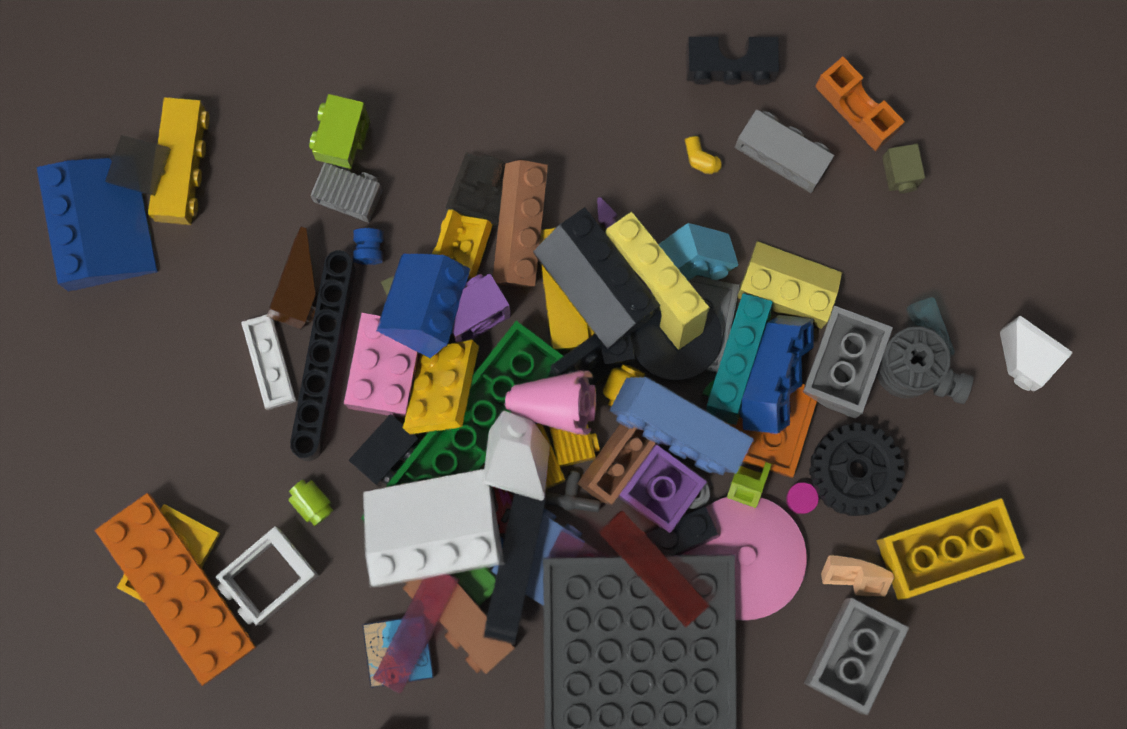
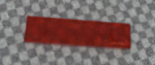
[598,510,709,628]

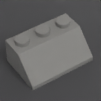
[803,306,893,418]

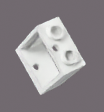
[216,527,319,625]

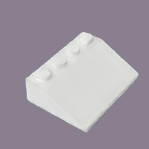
[363,469,504,587]

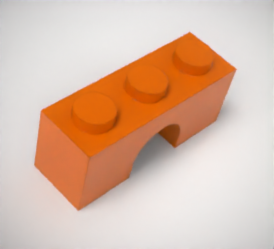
[815,56,905,152]

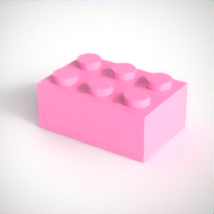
[344,313,420,418]

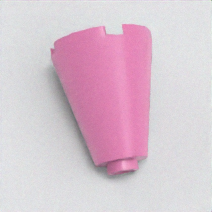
[505,371,596,435]

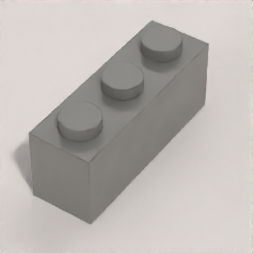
[735,109,834,193]

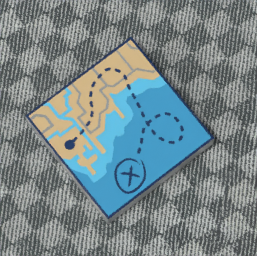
[362,615,434,688]

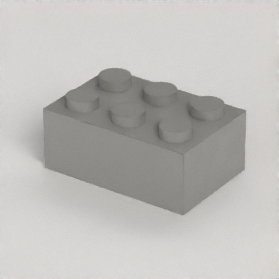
[804,598,909,715]

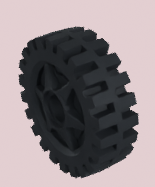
[809,423,905,516]

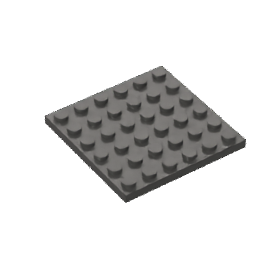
[543,554,736,729]

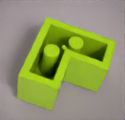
[309,94,370,169]

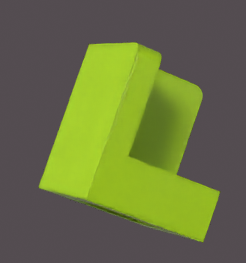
[727,462,771,508]

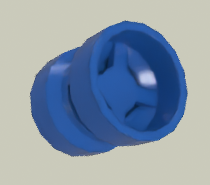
[353,228,384,265]

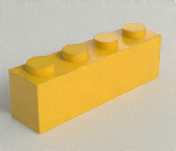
[148,97,209,225]
[539,228,594,354]

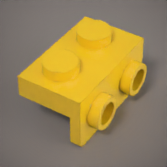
[432,209,493,280]

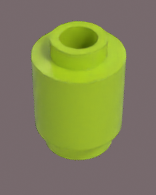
[288,480,334,527]

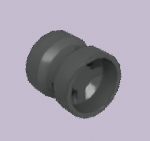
[933,368,973,404]

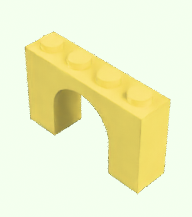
[606,212,709,350]

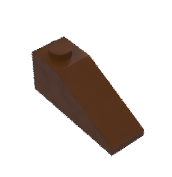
[266,226,316,329]

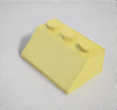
[737,241,842,329]

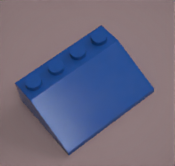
[36,156,158,292]

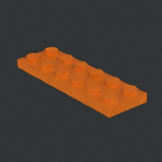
[95,493,257,686]

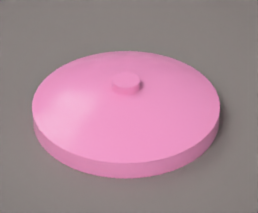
[681,497,807,620]

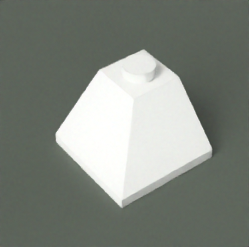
[1000,316,1072,392]
[483,411,550,501]

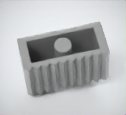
[310,163,383,223]

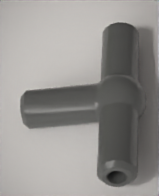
[545,471,601,513]

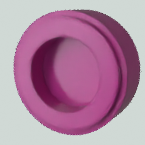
[786,483,818,514]

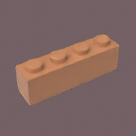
[493,160,548,288]
[577,385,661,505]
[403,574,515,674]

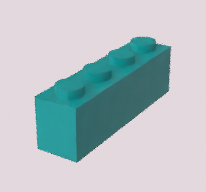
[707,293,773,425]

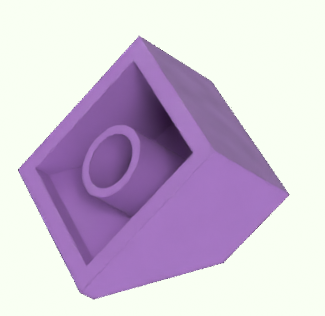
[452,274,511,343]
[618,444,706,533]

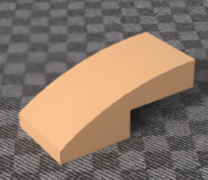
[821,555,894,597]

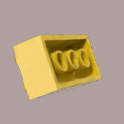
[876,498,1025,600]

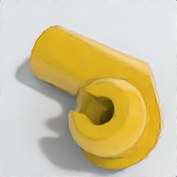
[685,136,722,174]

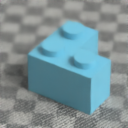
[658,223,739,281]

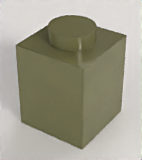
[882,144,925,193]

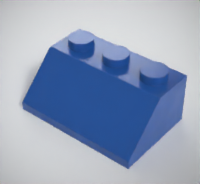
[376,254,470,358]

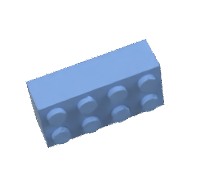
[609,378,754,475]

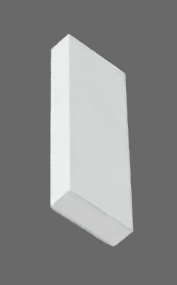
[241,314,297,410]

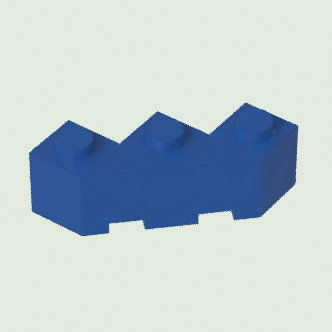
[739,315,814,434]

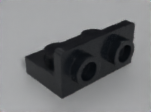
[548,334,610,386]

